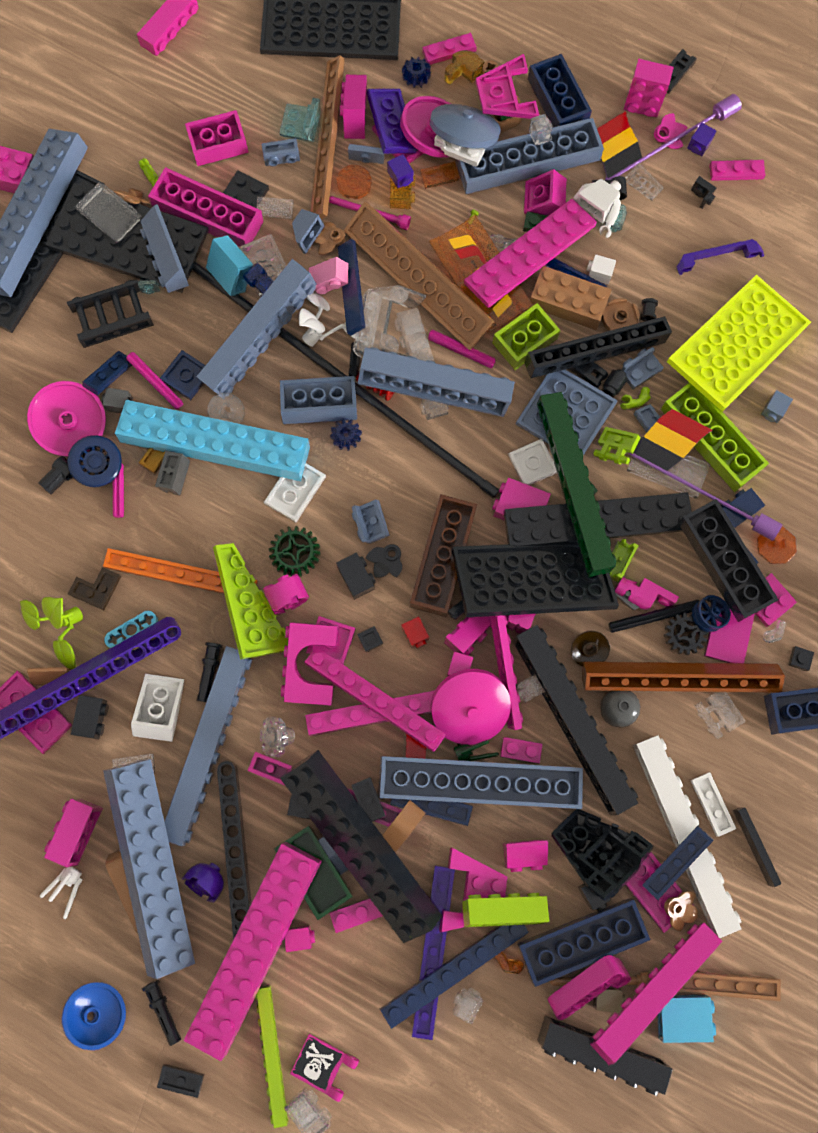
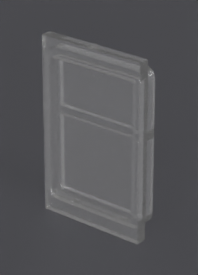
[75,182,143,243]

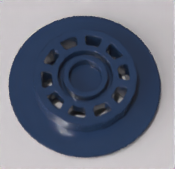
[67,435,122,487]

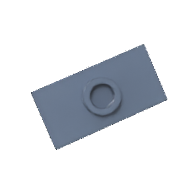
[348,144,384,164]
[634,404,660,433]

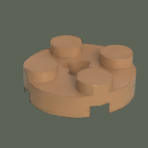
[602,298,640,331]

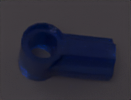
[243,263,274,294]

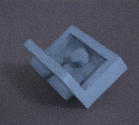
[261,138,300,166]
[352,500,390,544]

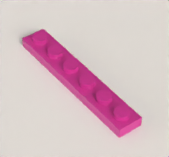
[490,615,523,730]

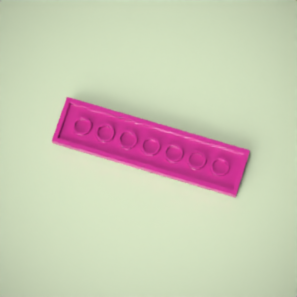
[464,199,597,308]

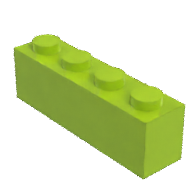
[462,893,550,927]

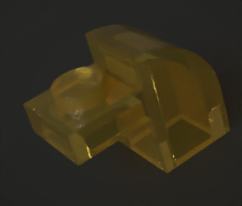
[445,50,485,85]

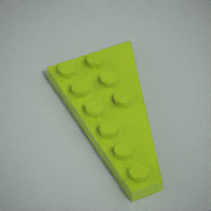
[213,543,288,660]

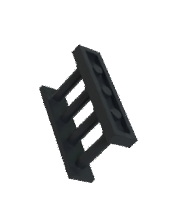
[67,280,154,348]

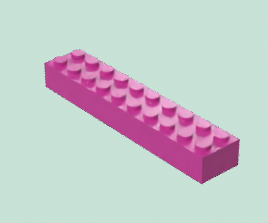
[183,842,322,1061]

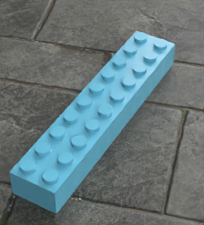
[115,400,310,481]

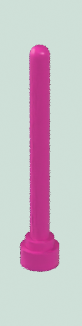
[329,196,411,230]

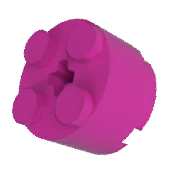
[263,574,309,615]

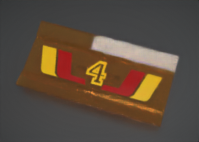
[429,215,533,333]

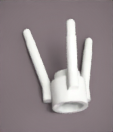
[40,866,83,919]

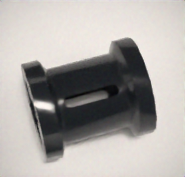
[640,298,658,322]

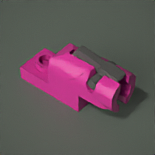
[614,577,679,610]

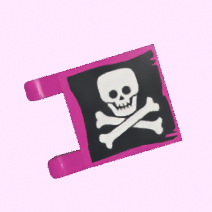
[290,1034,359,1102]

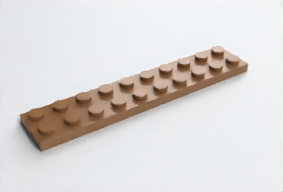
[344,201,495,350]

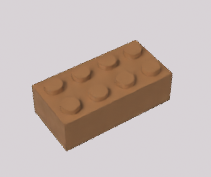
[528,266,612,330]

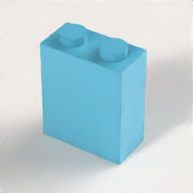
[206,235,253,296]
[657,995,716,1043]

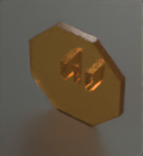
[757,527,797,564]

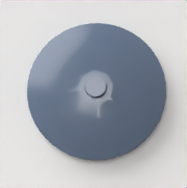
[430,104,501,148]

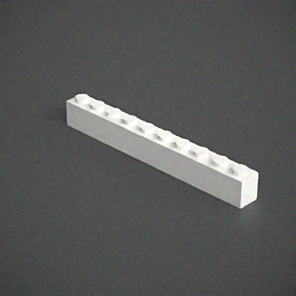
[633,736,741,938]

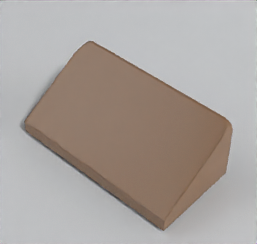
[27,667,71,685]

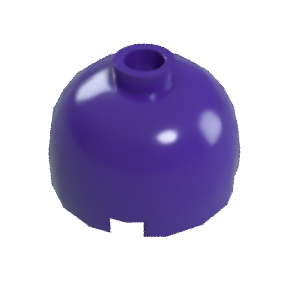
[182,863,224,903]

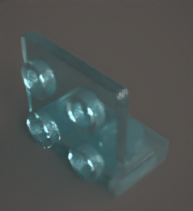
[279,98,321,142]

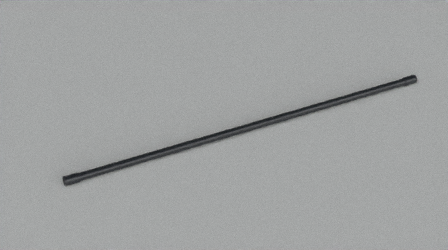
[192,262,499,499]

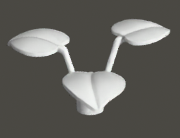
[299,292,368,348]

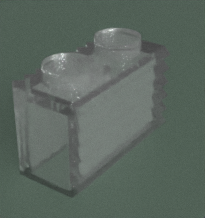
[284,1087,332,1133]

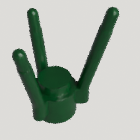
[454,740,499,761]

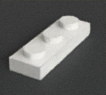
[690,772,736,837]

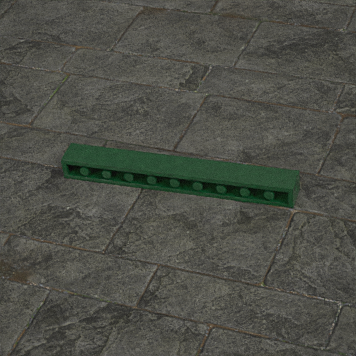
[537,392,616,577]

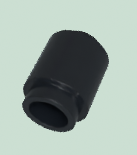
[602,369,628,398]

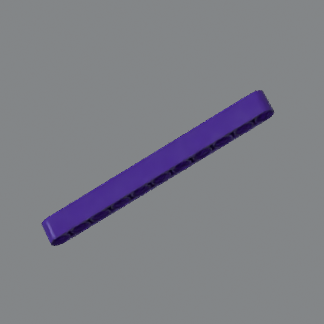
[0,617,181,739]

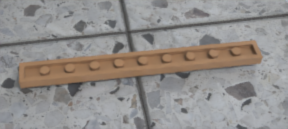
[310,55,345,219]

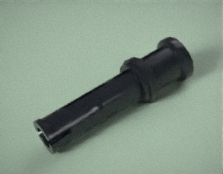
[196,642,223,702]
[141,979,182,1046]

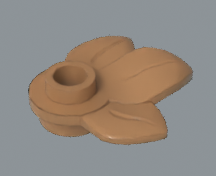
[114,188,150,204]
[314,222,345,255]
[664,891,698,931]

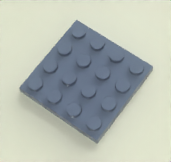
[516,370,618,456]

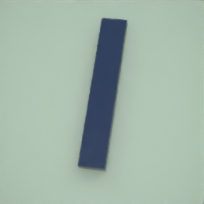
[338,238,365,336]

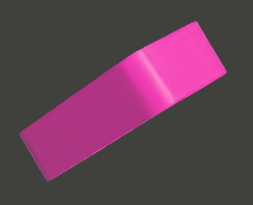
[547,955,631,1020]

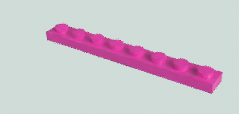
[305,647,445,752]

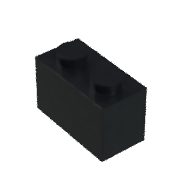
[336,552,376,600]
[70,695,109,740]

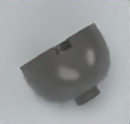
[600,691,641,728]

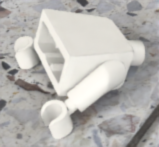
[573,179,621,238]

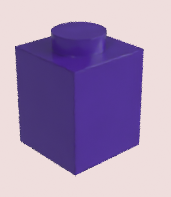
[687,122,717,156]
[387,154,414,188]

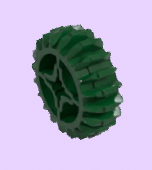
[269,526,321,577]

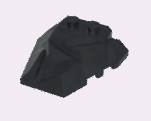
[551,809,654,901]

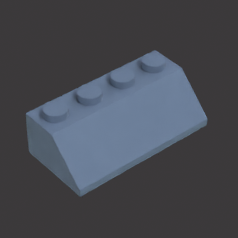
[140,204,189,293]
[280,376,357,424]

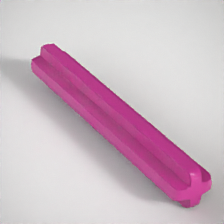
[428,330,496,368]
[126,352,183,410]

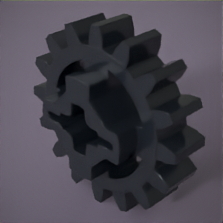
[664,613,708,656]

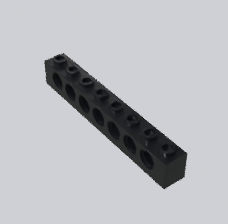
[524,316,672,379]

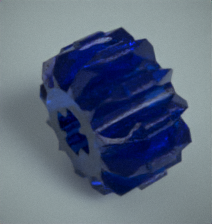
[402,56,431,88]
[330,418,362,451]

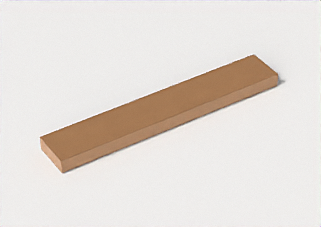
[658,968,781,1001]

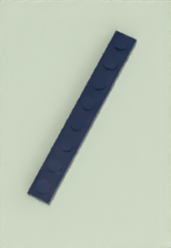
[380,925,529,1029]

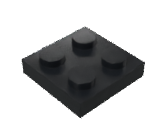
[223,170,269,208]

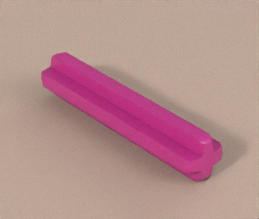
[113,464,124,518]

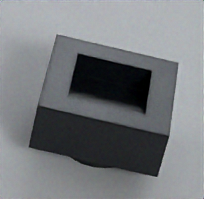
[357,626,383,652]
[788,646,814,671]

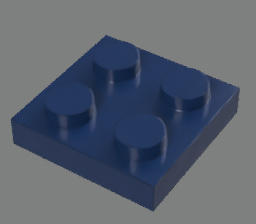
[160,350,205,401]

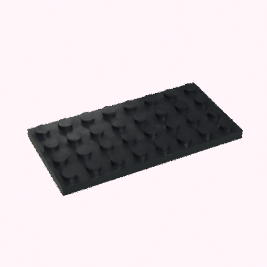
[260,0,401,60]
[45,183,209,293]
[452,542,619,617]

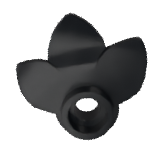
[366,544,403,578]

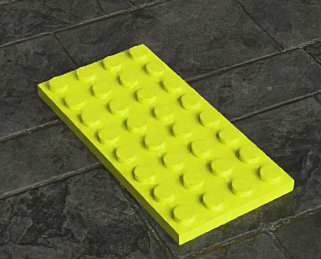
[666,275,811,412]

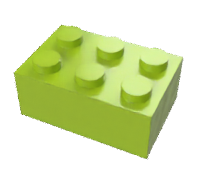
[492,303,560,370]

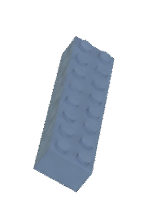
[456,118,604,194]
[197,259,317,399]
[358,347,515,417]

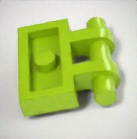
[593,427,640,465]

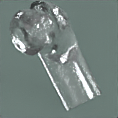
[763,620,787,643]

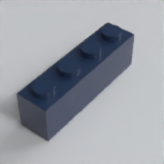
[721,488,765,528]

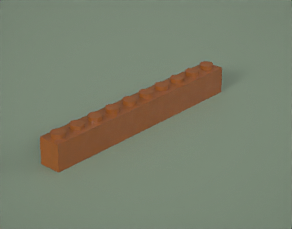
[582,662,785,692]

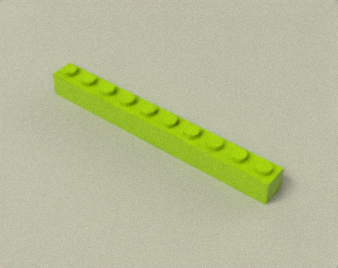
[255,985,288,1128]

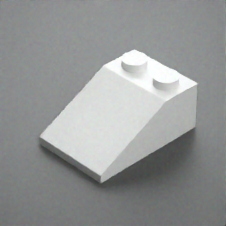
[131,674,184,742]

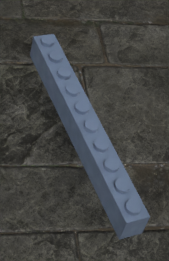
[165,646,252,846]

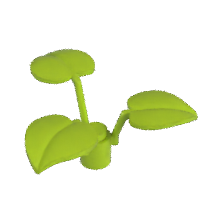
[20,597,83,669]

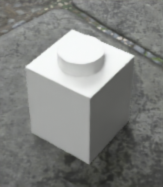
[586,254,616,284]

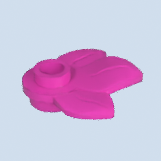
[654,113,687,149]

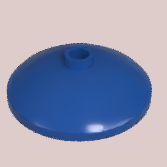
[61,982,126,1050]

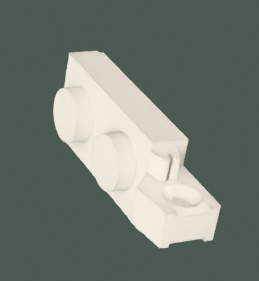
[434,135,485,167]

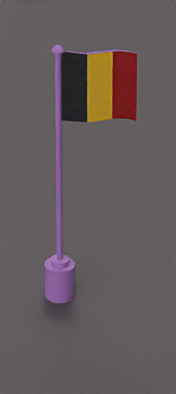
[597,94,741,180]
[626,409,783,541]

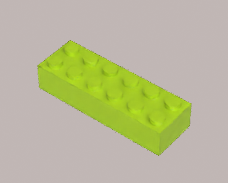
[661,382,769,492]

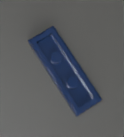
[82,351,132,396]

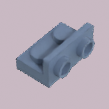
[622,347,664,390]

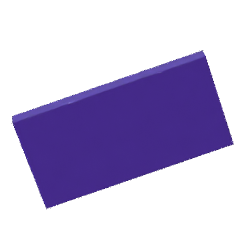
[366,89,418,154]

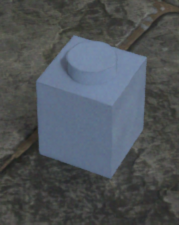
[761,390,793,423]

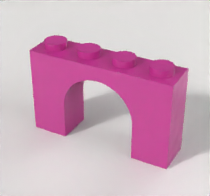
[281,622,338,706]

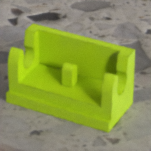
[609,539,639,582]

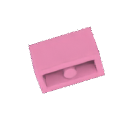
[309,257,348,294]

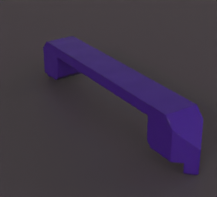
[677,239,764,275]

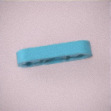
[104,611,158,648]

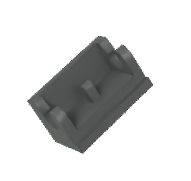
[155,451,190,496]

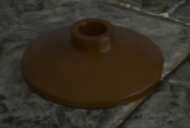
[571,631,610,667]

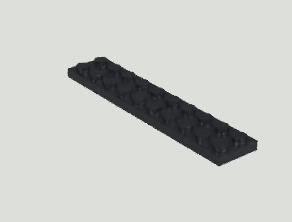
[0,170,106,333]
[503,492,692,546]

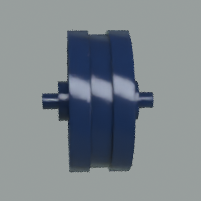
[692,595,731,633]

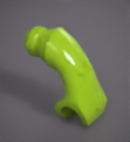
[620,387,651,410]

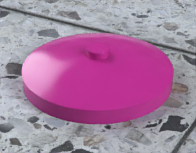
[400,96,451,158]
[27,381,106,457]
[431,669,511,745]

